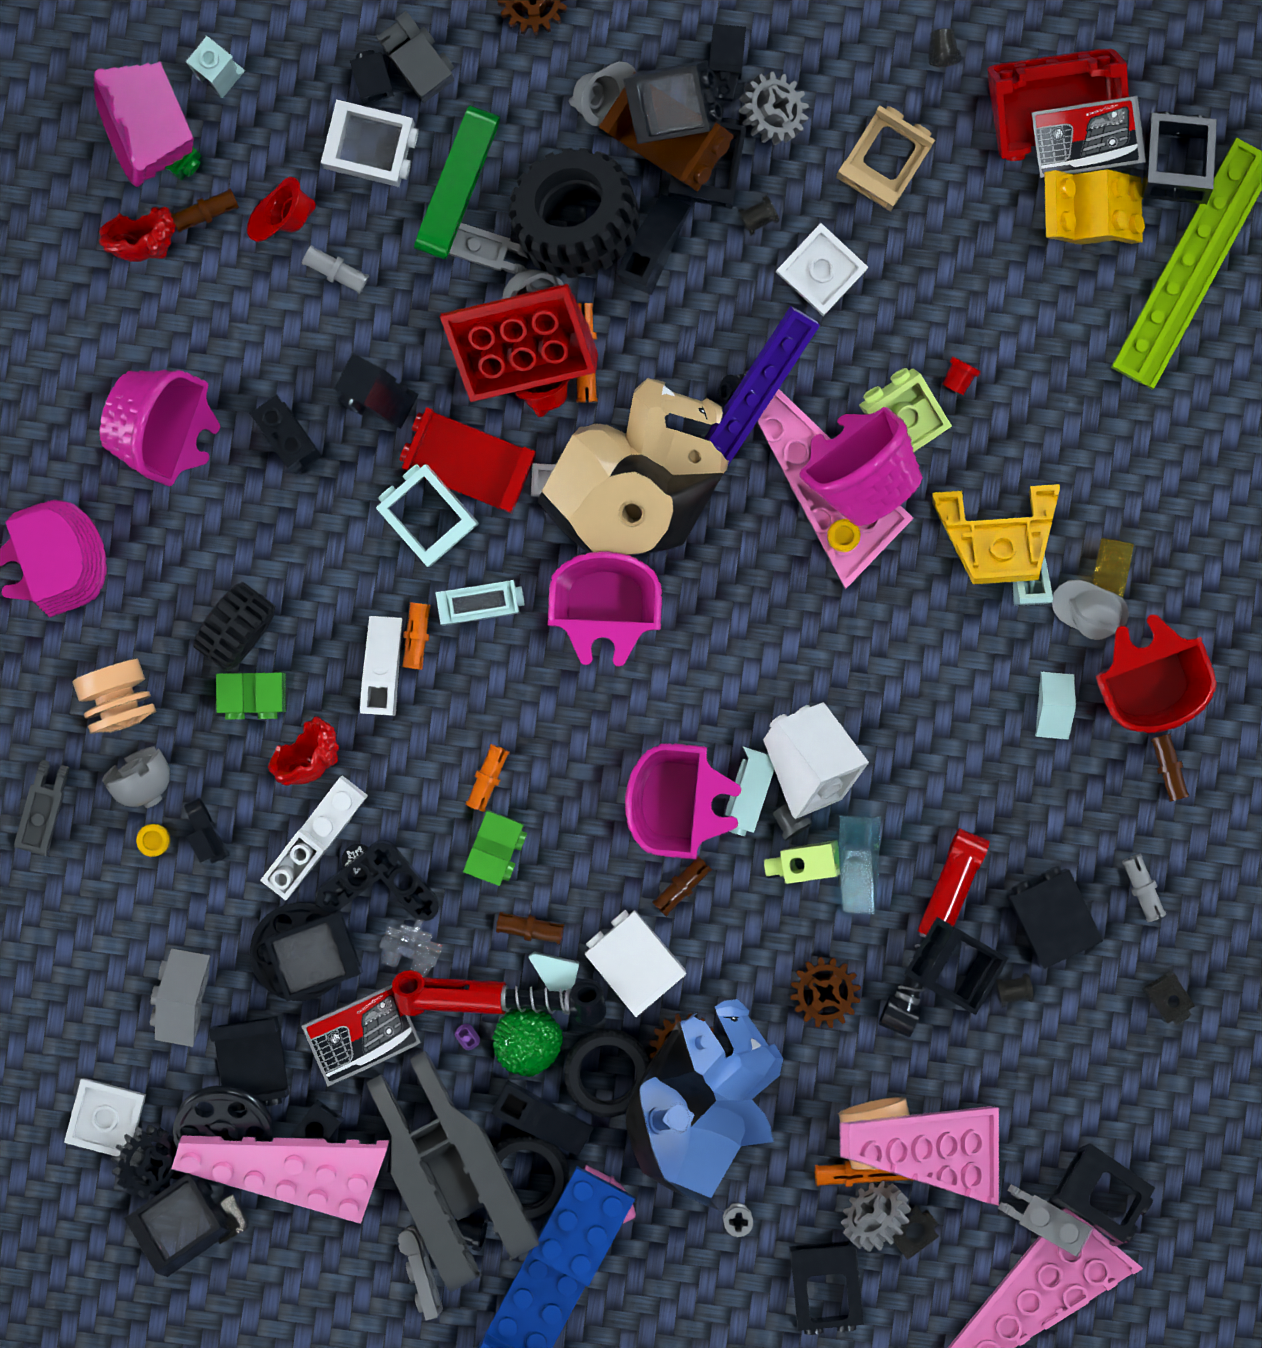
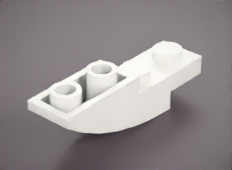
[260,775,368,900]

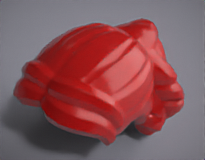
[98,206,176,262]
[268,716,339,786]

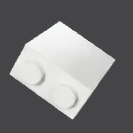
[763,702,869,819]
[585,910,686,1017]

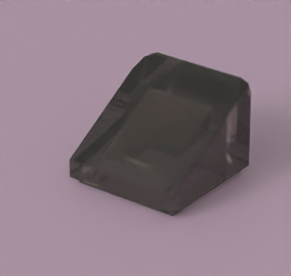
[204,1194,249,1244]

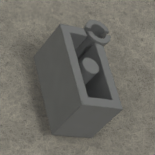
[375,11,455,104]

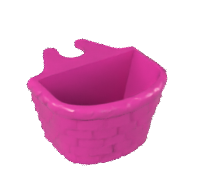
[94,62,194,187]
[100,370,220,486]
[799,407,923,526]
[0,499,107,618]
[548,551,662,666]
[625,743,741,860]

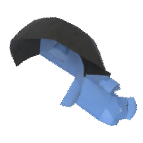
[626,999,783,1211]

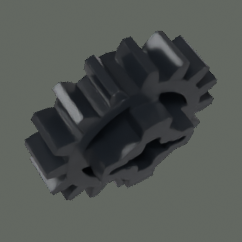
[111,1125,179,1199]

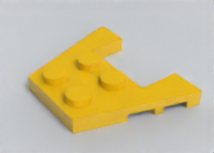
[932,484,1060,584]

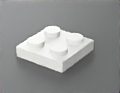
[776,223,868,316]
[64,1078,146,1156]

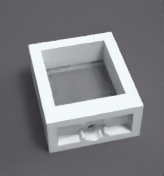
[321,99,419,187]

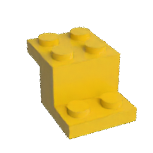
[1045,169,1145,245]

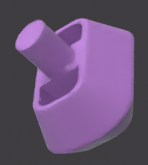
[455,1024,480,1050]

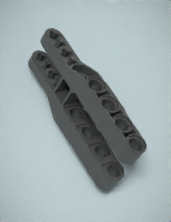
[367,1051,540,1292]

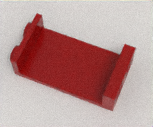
[399,407,537,514]

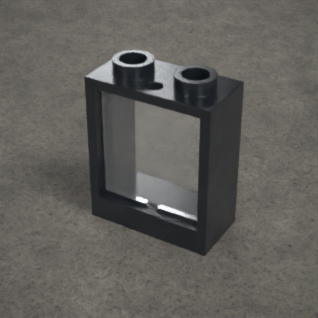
[623,60,722,144]
[261,910,363,1002]
[124,1173,232,1277]

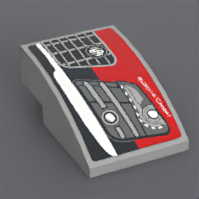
[1032,96,1146,178]
[302,984,421,1086]

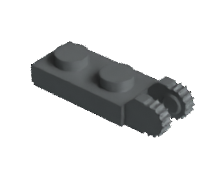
[14,760,69,856]

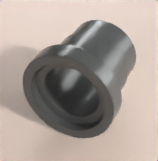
[773,803,812,841]

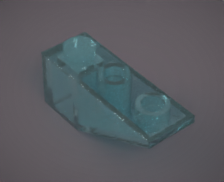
[839,814,881,915]

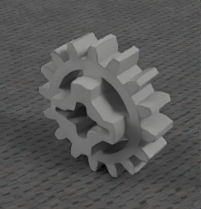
[739,72,809,145]
[841,1181,911,1252]

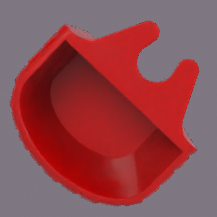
[1095,614,1217,733]

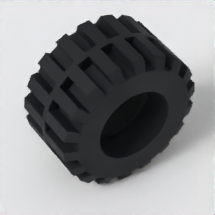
[193,582,275,671]

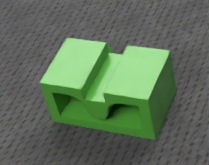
[216,673,286,720]
[463,810,528,886]

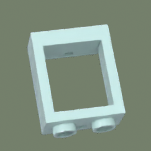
[376,464,479,567]

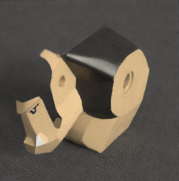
[538,378,729,556]

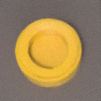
[827,519,861,552]
[136,824,171,857]

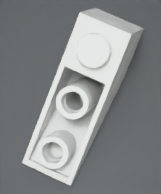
[360,616,402,716]

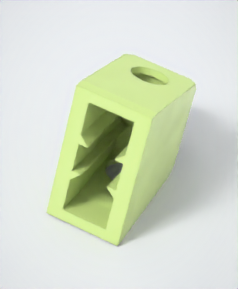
[764,840,843,884]

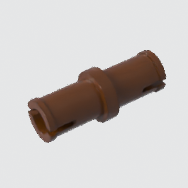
[171,188,239,233]
[1151,733,1189,802]
[652,856,712,917]
[496,912,564,945]

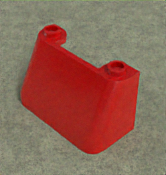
[988,49,1129,161]

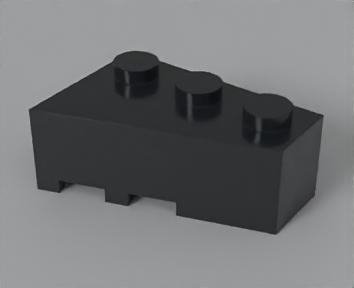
[334,353,419,429]

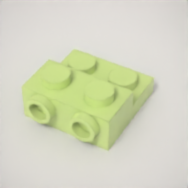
[859,368,952,452]

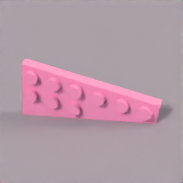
[757,389,913,589]
[840,1106,999,1206]
[171,1136,389,1224]
[948,1207,1143,1348]

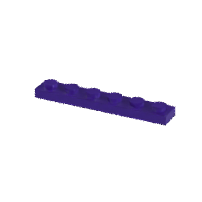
[704,306,820,465]

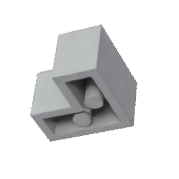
[150,949,210,1047]

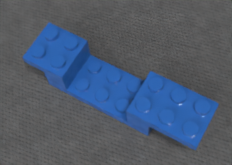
[477,1166,635,1348]

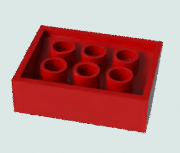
[440,283,598,402]

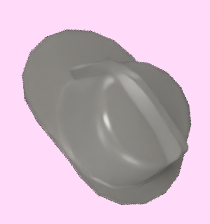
[568,61,637,126]
[1052,579,1129,640]

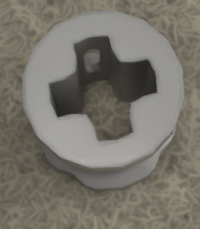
[723,1203,753,1237]

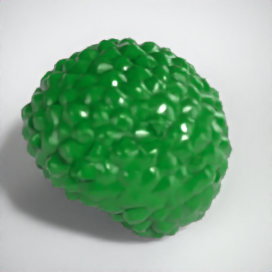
[492,1008,563,1077]

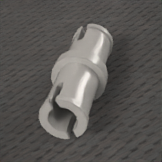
[302,245,369,294]
[1122,854,1166,922]

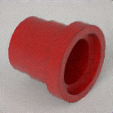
[942,356,981,396]

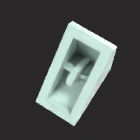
[1013,554,1053,606]
[1035,672,1076,739]
[528,952,580,1013]

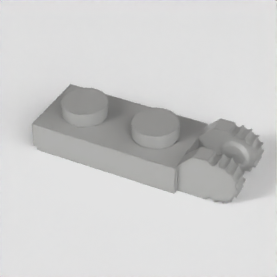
[449,223,528,274]
[998,1184,1094,1257]
[397,1225,443,1320]

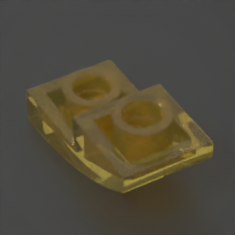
[1091,538,1134,598]

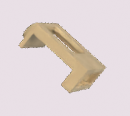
[836,106,935,212]

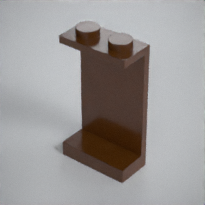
[599,72,734,192]

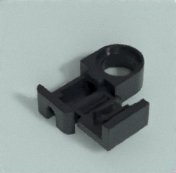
[184,798,230,864]

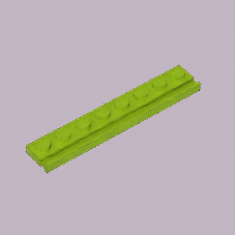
[1111,137,1262,390]

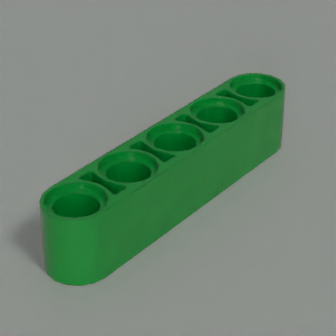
[414,105,500,260]

